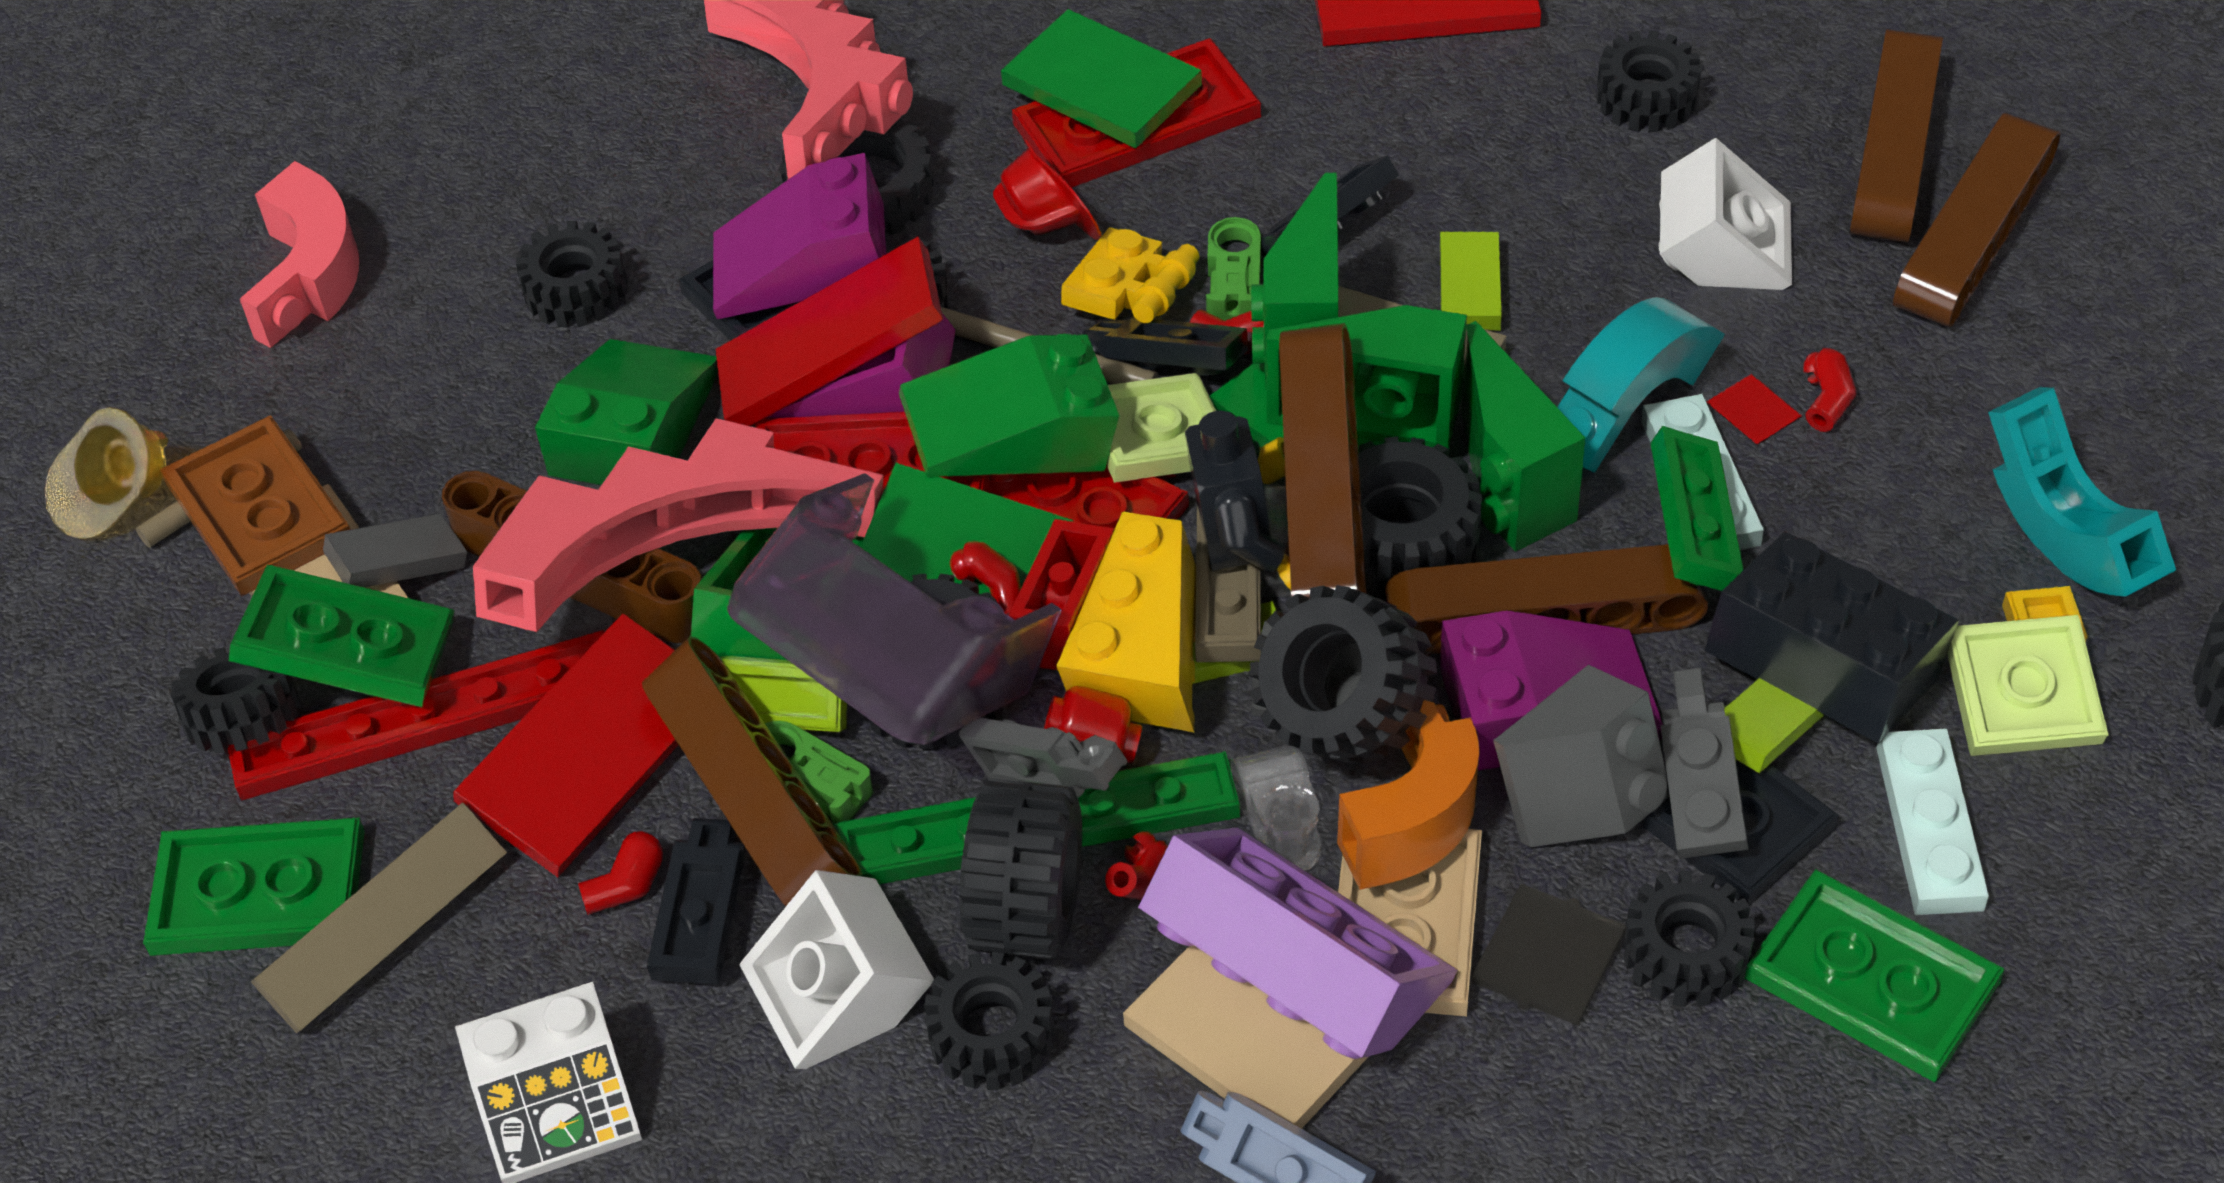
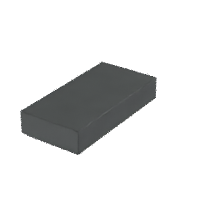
[323,514,467,587]

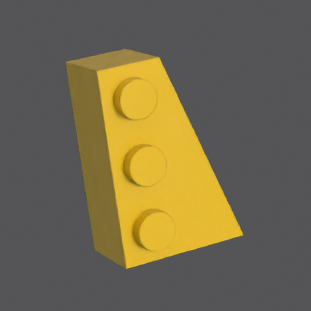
[1057,512,1196,732]

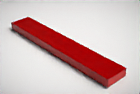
[227,630,604,801]

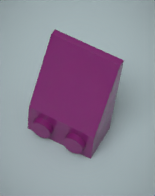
[713,153,886,319]
[764,313,956,419]
[1440,610,1663,771]

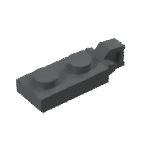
[1661,668,1748,859]
[959,716,1127,798]

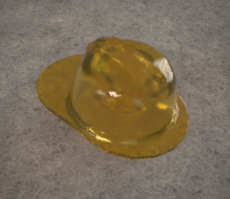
[44,407,169,539]

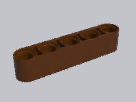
[1849,29,1943,243]
[1893,113,2061,327]
[1279,323,1366,598]
[442,471,702,643]
[1384,544,1708,655]
[642,636,862,906]

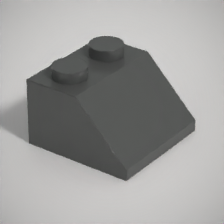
[1493,665,1670,847]

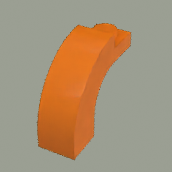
[1337,700,1479,890]

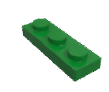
[1650,426,1744,591]

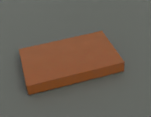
[160,415,351,597]

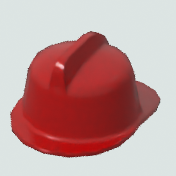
[993,138,1101,240]

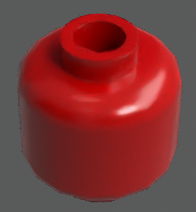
[1044,686,1142,763]

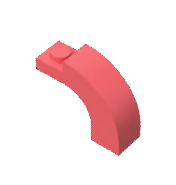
[240,161,359,348]

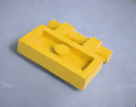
[1061,227,1200,323]

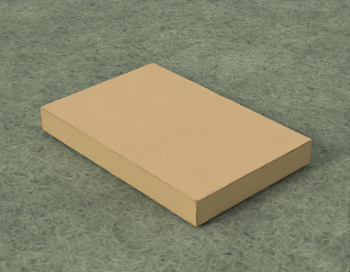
[1338,829,1482,1017]
[1123,945,1369,1129]

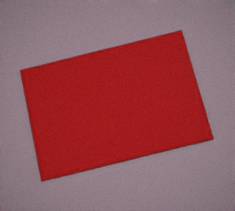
[1706,374,1802,444]

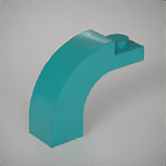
[1557,297,1725,473]
[1988,387,2176,597]

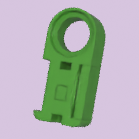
[1206,217,1261,320]
[765,721,873,825]

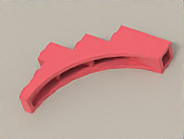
[704,0,913,179]
[473,418,883,632]

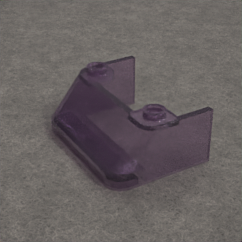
[727,473,1062,744]

